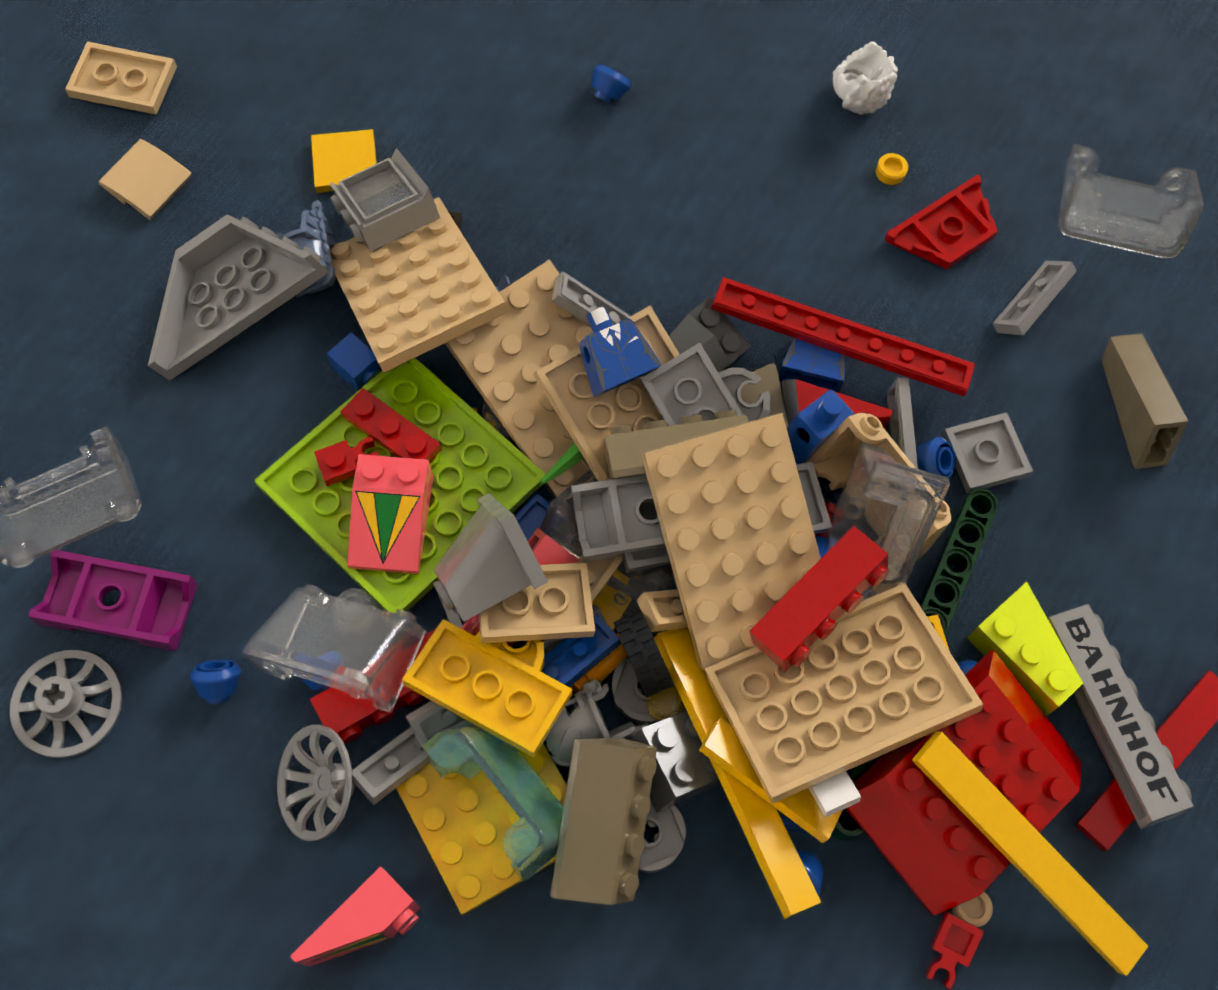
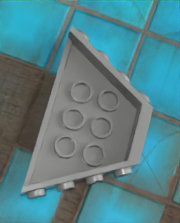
[148,214,329,381]

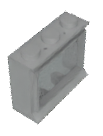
[330,148,440,252]

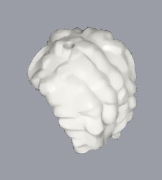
[833,41,898,115]

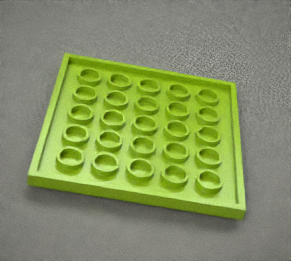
[254,358,546,622]

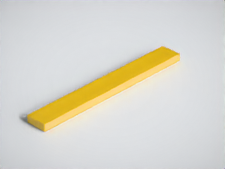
[654,628,821,919]
[912,731,1148,976]

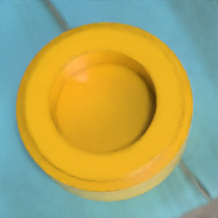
[876,153,908,185]

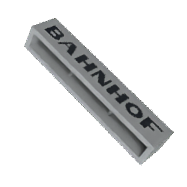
[1048,604,1194,829]

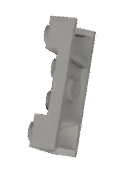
[571,474,666,563]

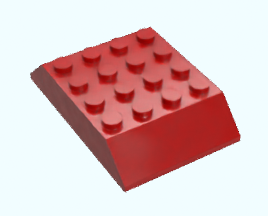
[846,650,1082,916]

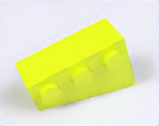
[967,581,1083,716]

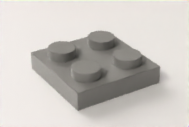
[942,412,1033,493]

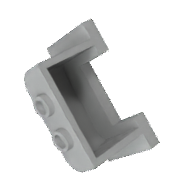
[433,493,548,622]

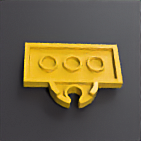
[402,619,572,758]

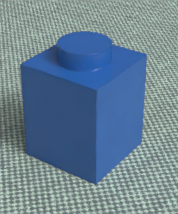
[327,332,382,391]

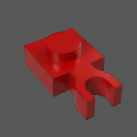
[314,436,379,486]
[925,912,984,990]

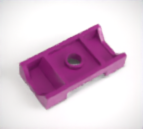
[28,549,198,652]

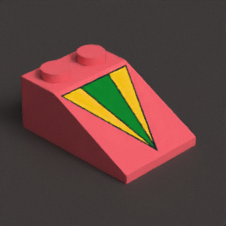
[347,454,434,574]
[290,866,421,967]

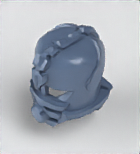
[277,200,337,297]

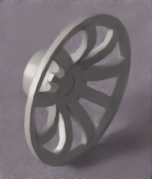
[10,650,122,758]
[277,725,355,841]

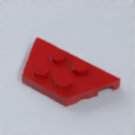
[884,174,998,269]

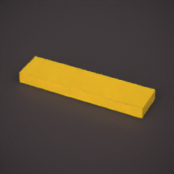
[699,717,842,843]

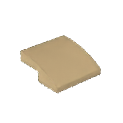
[98,139,192,221]

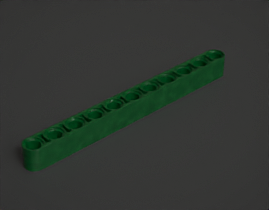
[832,489,998,841]

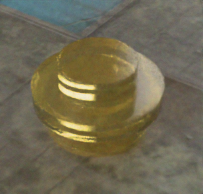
[647,687,684,721]

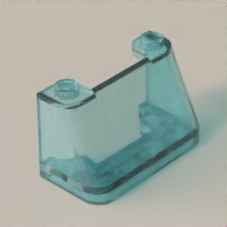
[422,724,564,883]

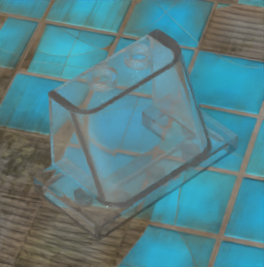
[825,443,950,600]

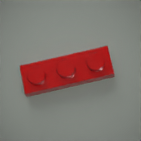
[340,388,442,463]

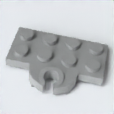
[639,343,771,426]

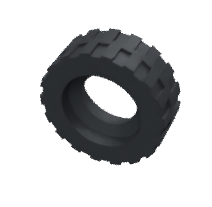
[613,610,674,698]

